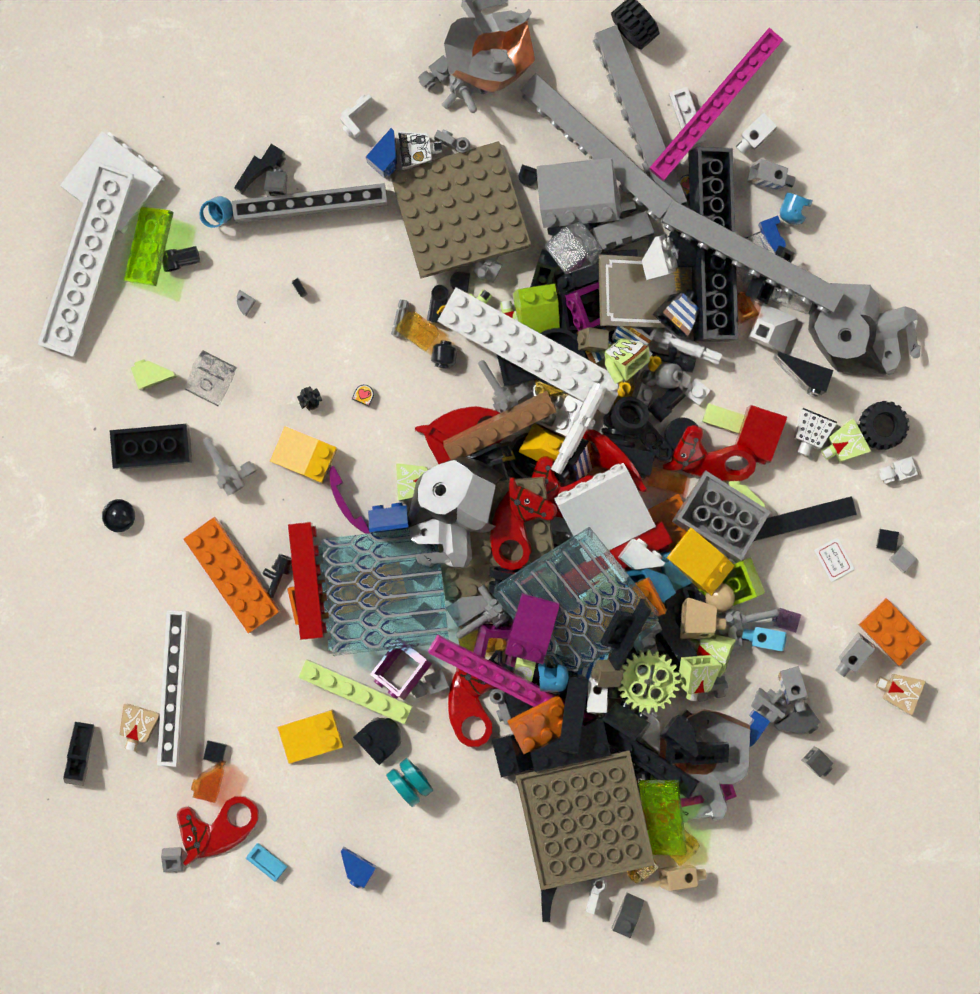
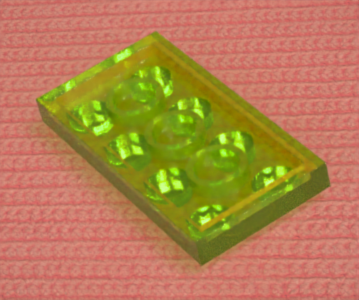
[124,207,174,286]
[639,780,687,855]

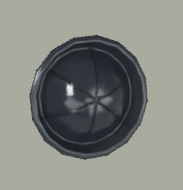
[102,499,135,532]

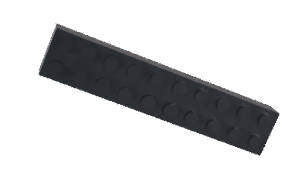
[688,147,738,342]

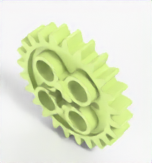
[618,649,680,713]

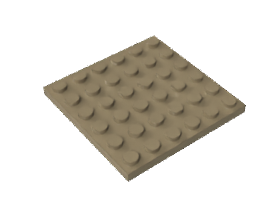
[390,141,531,279]
[437,477,560,601]
[516,750,655,890]

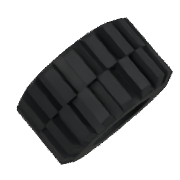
[611,0,660,50]
[858,401,910,450]

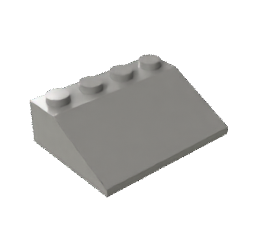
[536,158,622,228]
[672,471,771,563]

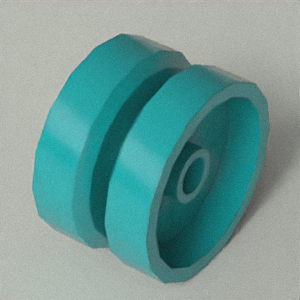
[386,758,434,808]

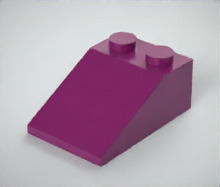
[505,593,560,664]

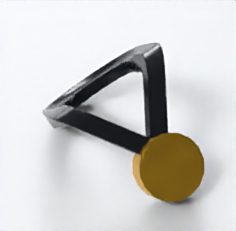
[489,638,515,672]

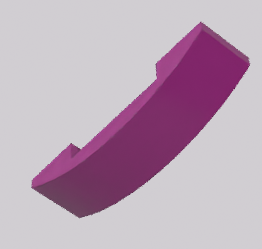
[330,466,370,535]

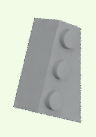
[592,210,654,252]

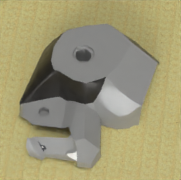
[808,283,921,375]
[408,457,504,568]

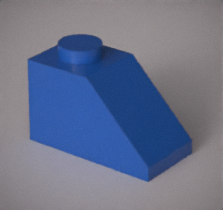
[341,847,377,889]

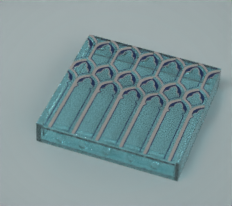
[493,527,659,677]
[318,529,449,656]

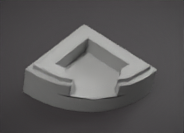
[237,290,256,316]

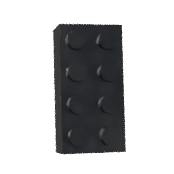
[109,423,192,470]

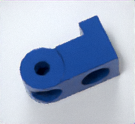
[758,215,786,254]
[749,709,770,747]

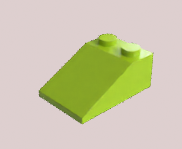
[513,284,560,333]
[697,557,765,606]

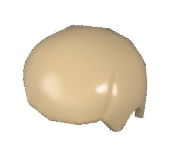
[705,583,735,612]

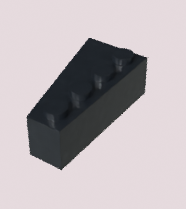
[530,715,611,772]

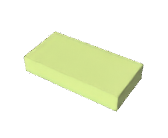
[702,403,745,434]

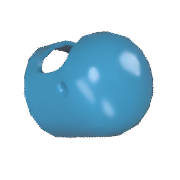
[780,193,813,225]
[199,196,233,228]
[538,663,569,692]

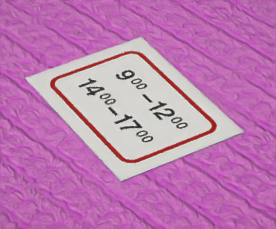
[814,537,855,582]

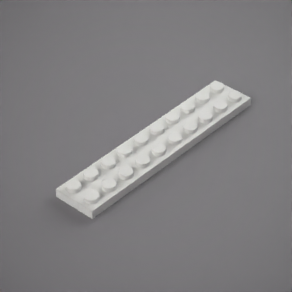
[38,162,134,357]
[438,287,626,414]

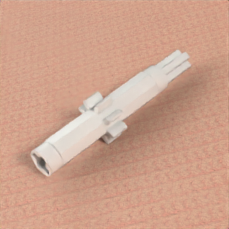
[652,328,722,365]
[551,383,607,474]

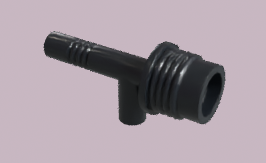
[651,347,696,373]
[263,554,292,600]

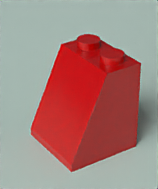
[735,405,787,465]

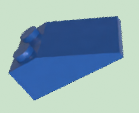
[368,502,409,534]

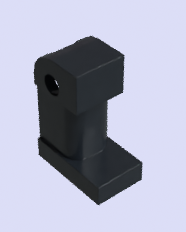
[467,441,515,467]

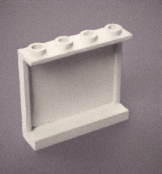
[60,131,165,234]
[554,463,656,561]

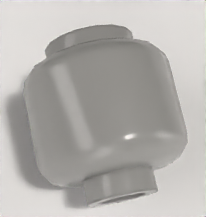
[654,363,683,388]

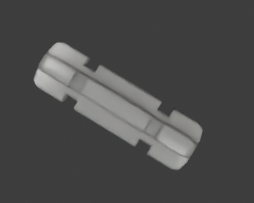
[391,299,409,337]

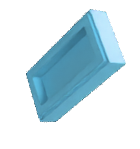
[246,843,288,882]

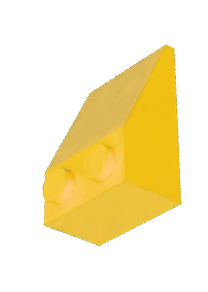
[270,426,338,484]
[667,527,735,596]
[277,709,344,764]

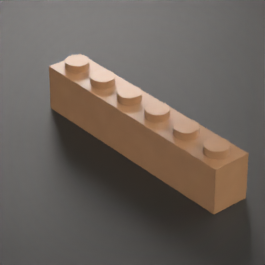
[444,391,556,460]

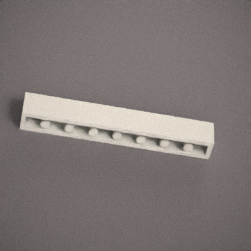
[157,610,189,767]

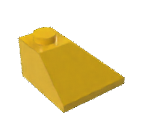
[519,423,565,461]

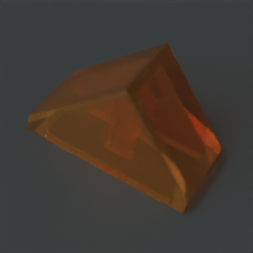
[737,291,759,325]

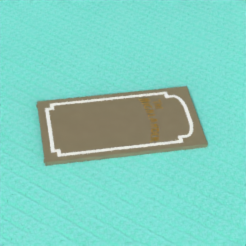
[599,255,693,329]

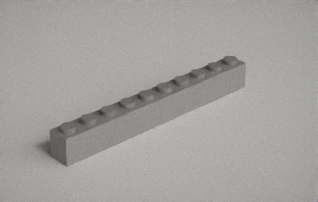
[593,25,687,205]
[520,73,675,220]
[661,200,845,314]

